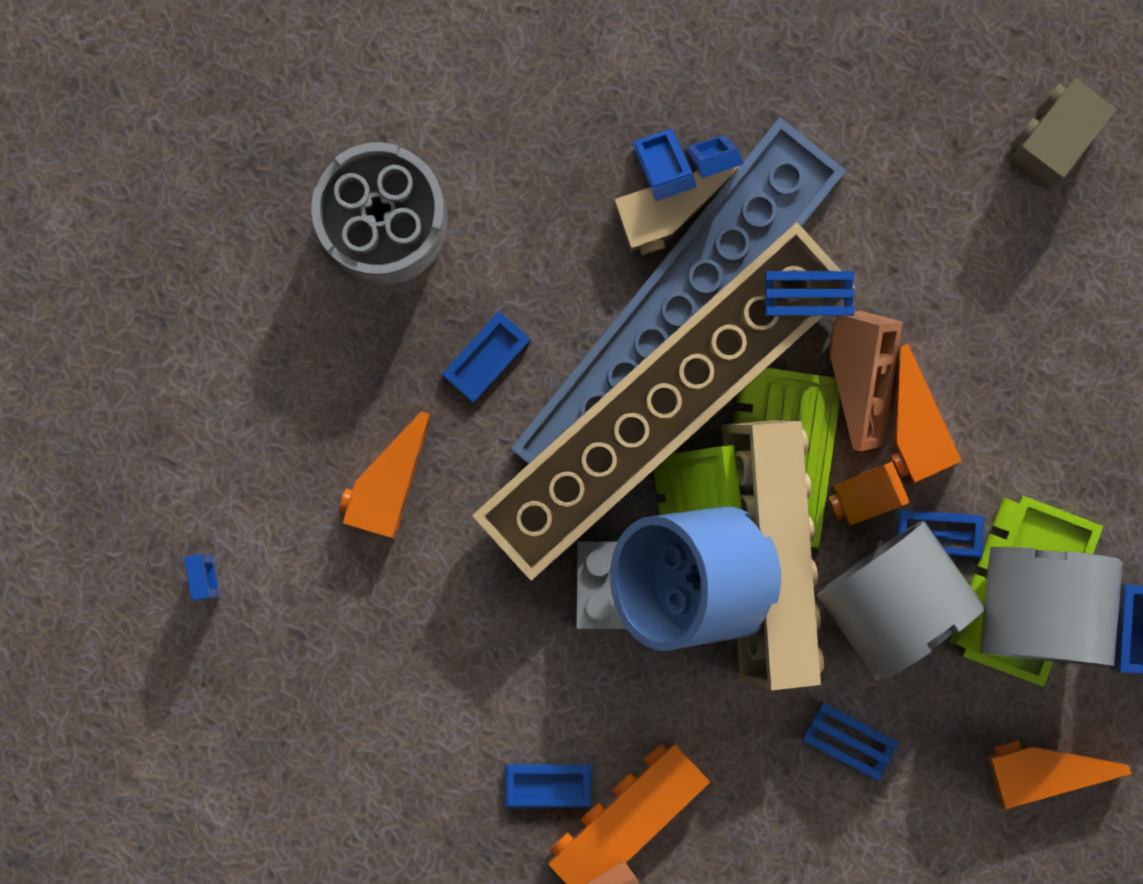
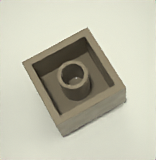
[1009,78,1117,190]

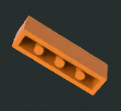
[548,742,710,884]

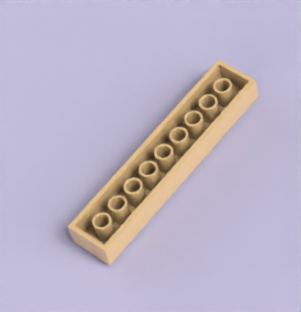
[472,222,855,580]

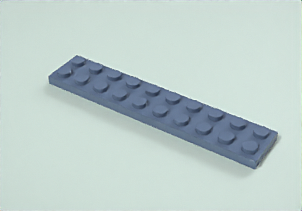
[511,117,846,464]

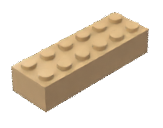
[721,420,824,691]

